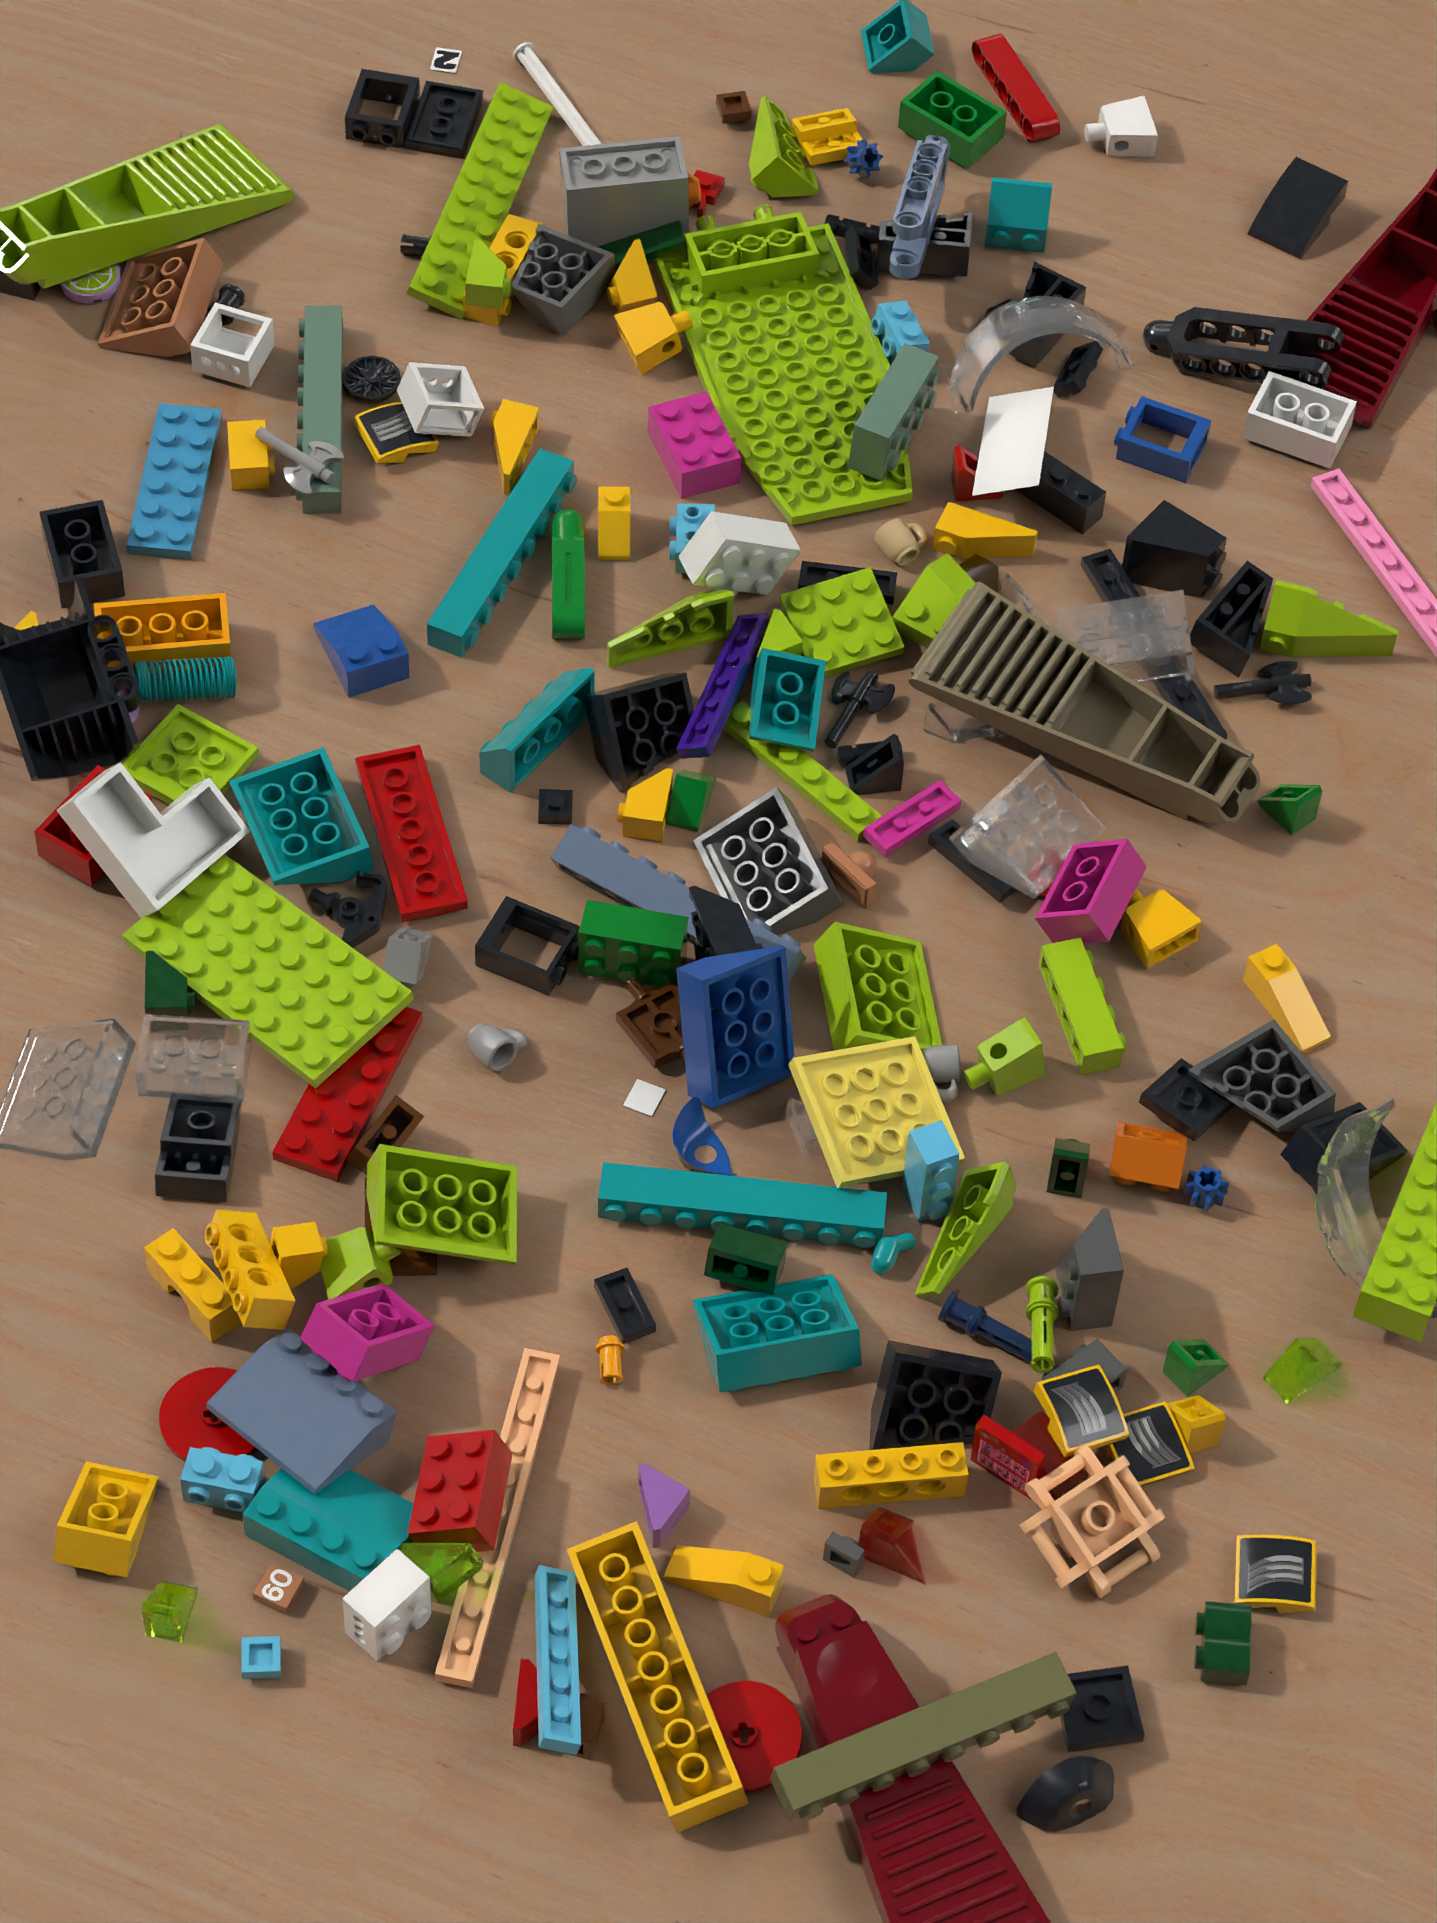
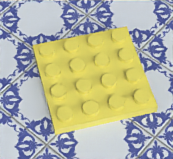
[788,1036,965,1189]

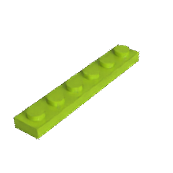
[723,700,882,842]

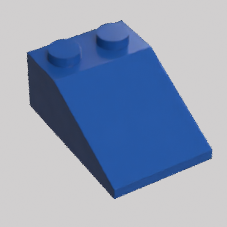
[313,604,410,698]

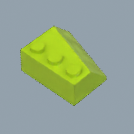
[893,553,976,649]

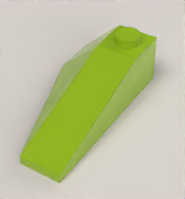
[914,1162,1017,1298]

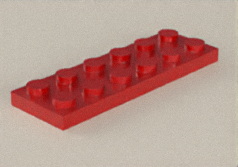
[355,745,468,922]
[272,1007,423,1182]

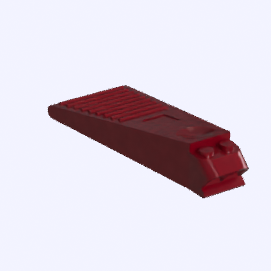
[1290,169,1437,428]
[775,1594,1051,1923]

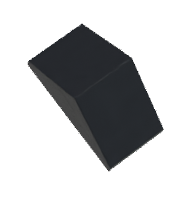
[845,734,904,795]

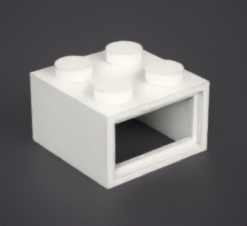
[190,303,275,387]
[397,362,484,437]
[342,1549,431,1662]

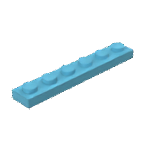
[534,1565,581,1755]

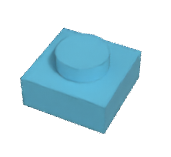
[242,1636,281,1679]

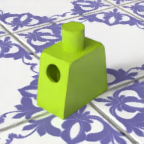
[963,1017,1046,1095]
[321,1227,404,1299]

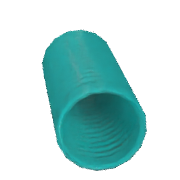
[132,656,237,703]

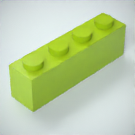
[1038,937,1126,1075]

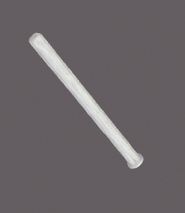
[513,42,602,146]

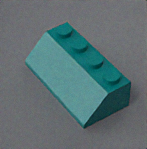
[479,668,595,793]

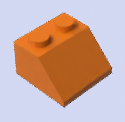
[1109,1121,1187,1192]

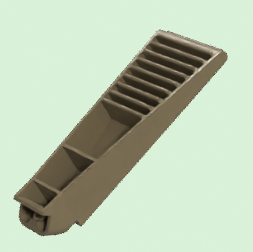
[909,582,1260,823]

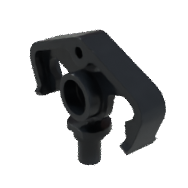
[309,871,387,948]

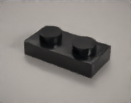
[845,226,879,290]
[1053,340,1103,398]
[594,1267,656,1344]

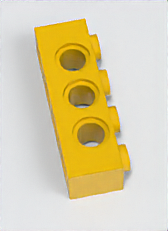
[463,214,542,327]
[205,1209,295,1330]
[813,1442,969,1509]

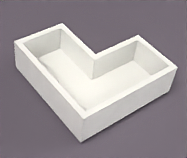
[57,762,250,918]

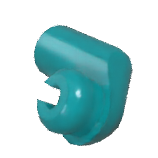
[871,1232,915,1275]

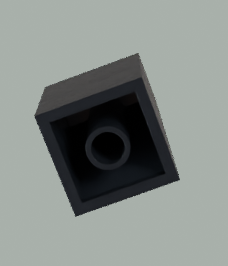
[1122,500,1227,598]

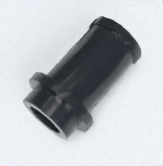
[400,234,432,256]

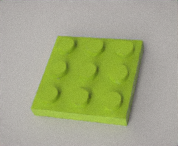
[779,567,904,678]
[122,704,259,805]

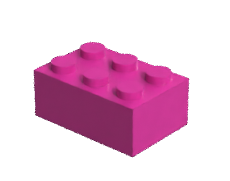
[648,391,741,499]
[1035,839,1147,944]
[300,1283,435,1382]

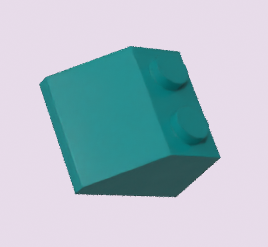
[861,0,935,73]
[984,177,1053,252]

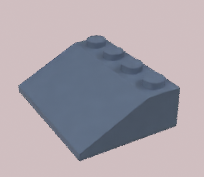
[206,1327,397,1495]

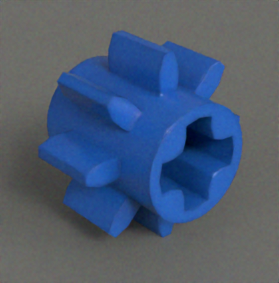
[844,139,883,178]
[1183,1165,1229,1211]

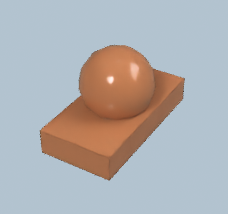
[822,841,877,909]

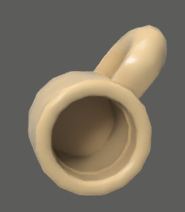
[874,518,927,566]

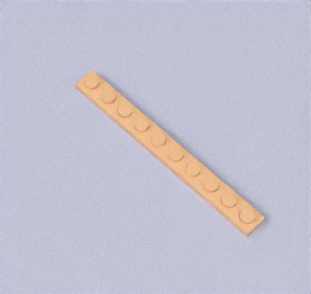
[435,1348,560,1688]

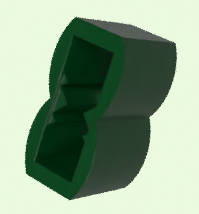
[1194,1601,1251,1685]

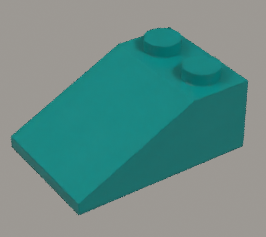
[749,648,826,752]

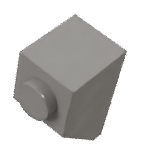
[383,927,435,988]

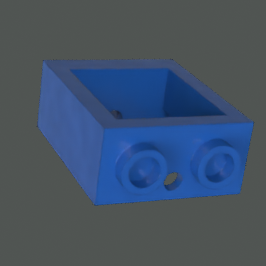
[1114,396,1211,483]

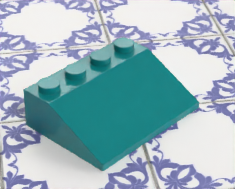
[229,747,374,886]
[693,1274,862,1392]
[242,1468,415,1592]

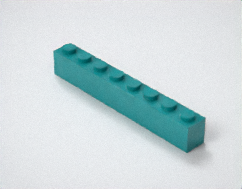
[427,448,577,658]
[598,1162,887,1248]

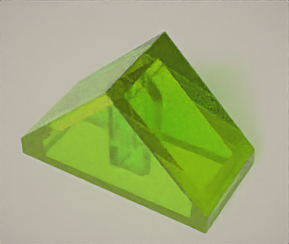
[1263,1337,1342,1404]
[400,1543,484,1602]
[141,1580,198,1642]

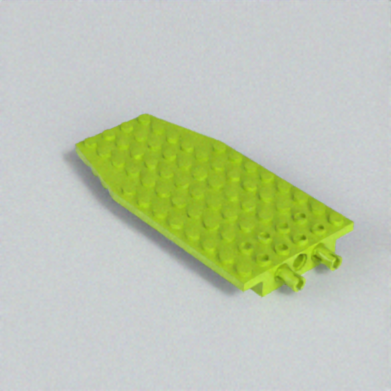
[655,204,913,526]

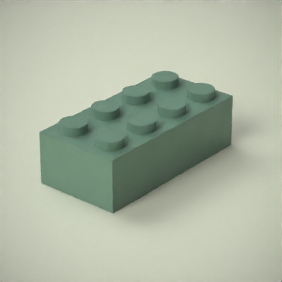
[848,343,941,481]

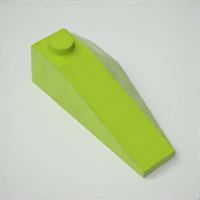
[749,95,819,197]
[1260,580,1398,657]
[607,588,734,668]

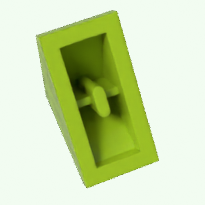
[757,609,803,658]

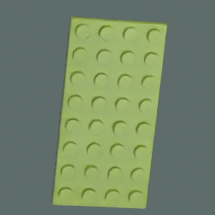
[122,854,414,1088]

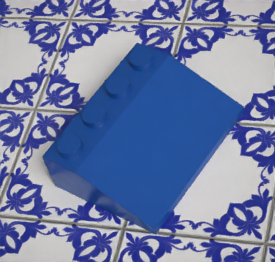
[676,946,795,1108]

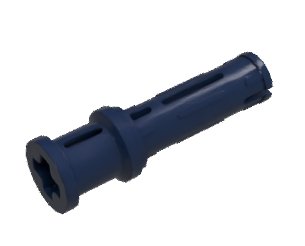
[938,1291,1032,1363]

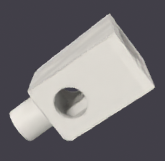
[1084,96,1158,157]

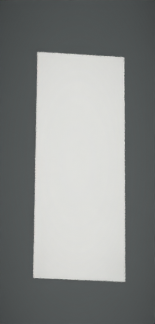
[972,387,1054,496]

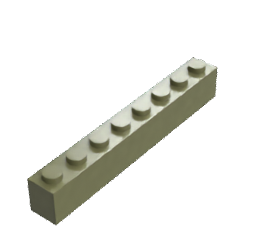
[770,1652,1077,1822]

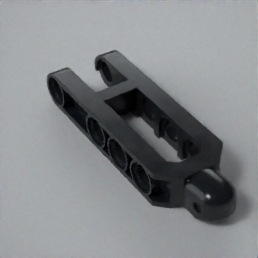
[1143,307,1344,389]

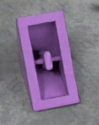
[638,1463,690,1548]

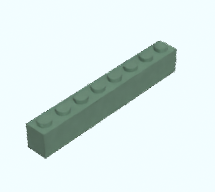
[296,306,343,513]

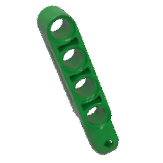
[552,509,585,639]

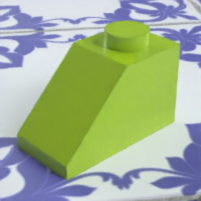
[465,239,512,309]

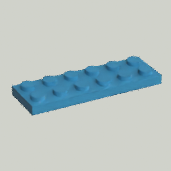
[126,403,222,560]

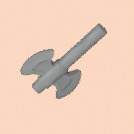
[255,427,344,495]

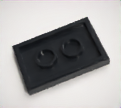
[405,81,484,159]

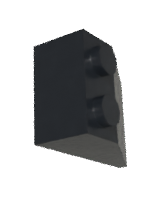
[1280,1102,1408,1204]

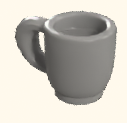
[466,1023,528,1072]
[921,1044,960,1103]

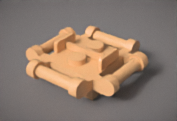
[1019,1445,1166,1598]

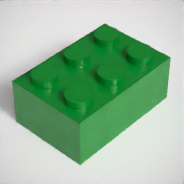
[898,70,1007,169]
[578,900,689,988]

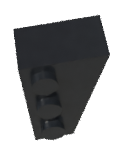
[876,212,972,277]
[1009,261,1086,367]
[1187,560,1274,677]

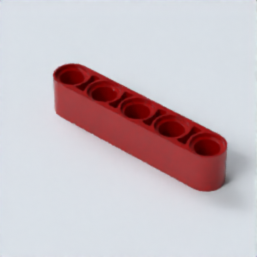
[971,33,1060,143]

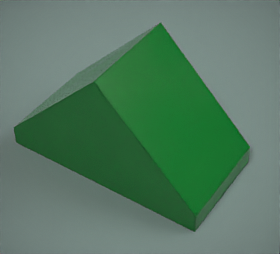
[666,770,716,832]
[1257,784,1323,835]
[1163,1339,1229,1397]

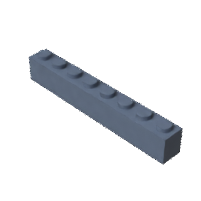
[550,824,806,985]

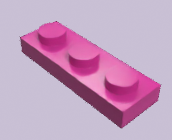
[863,780,962,857]

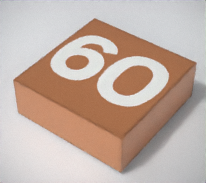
[252,1563,305,1614]

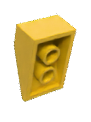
[53,1461,159,1578]

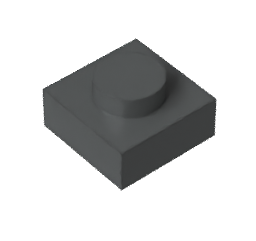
[823,1532,865,1578]

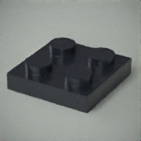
[1138,1058,1234,1141]
[1060,1665,1145,1752]

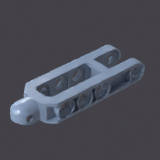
[889,135,951,279]

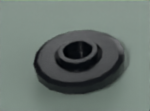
[342,356,401,402]

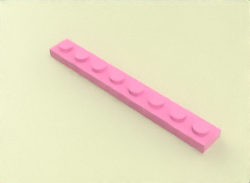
[1310,468,1437,658]

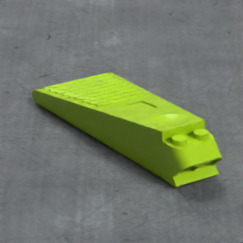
[0,124,294,289]

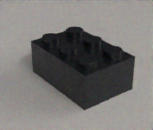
[39,499,125,609]

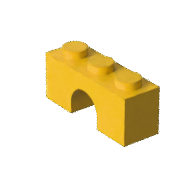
[144,1228,241,1343]

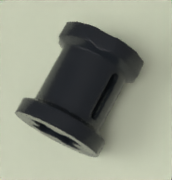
[208,284,245,325]

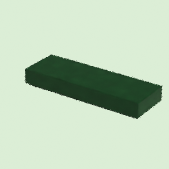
[598,220,687,271]

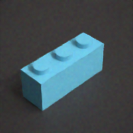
[902,1120,960,1222]

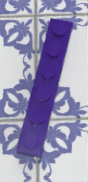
[676,613,770,759]

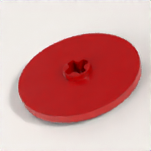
[159,1367,257,1462]
[706,1681,802,1793]

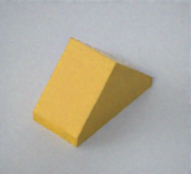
[1167,1395,1226,1453]

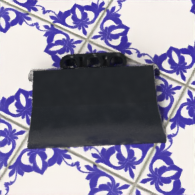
[0,575,141,781]

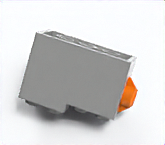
[559,136,701,247]

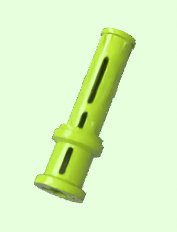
[1026,1276,1059,1373]

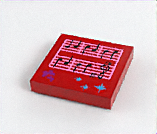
[970,1415,1045,1500]

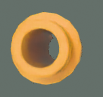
[596,1335,624,1385]

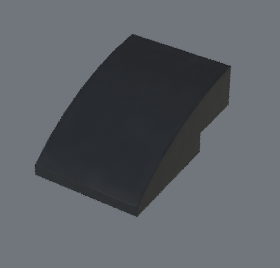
[1248,157,1348,259]
[155,1093,242,1202]

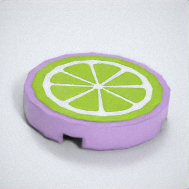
[60,264,121,304]

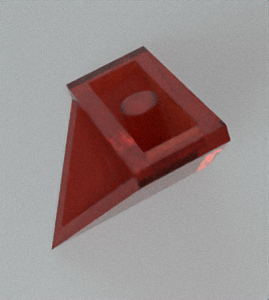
[858,1507,926,1585]

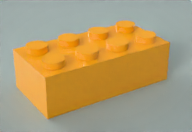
[94,593,231,675]

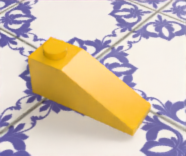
[490,399,539,496]
[933,502,1038,559]
[1243,943,1331,1054]
[663,1545,784,1617]

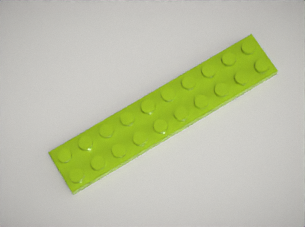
[406,82,554,319]

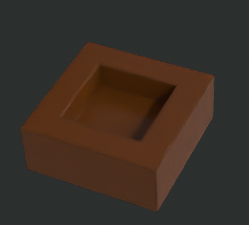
[716,91,752,124]

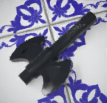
[1214,661,1312,704]
[825,671,895,748]

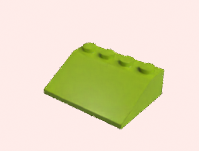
[813,922,942,1051]
[366,1144,517,1265]

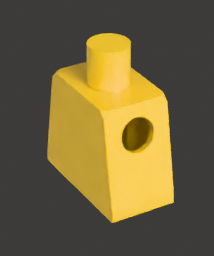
[614,302,693,375]
[1121,888,1202,969]

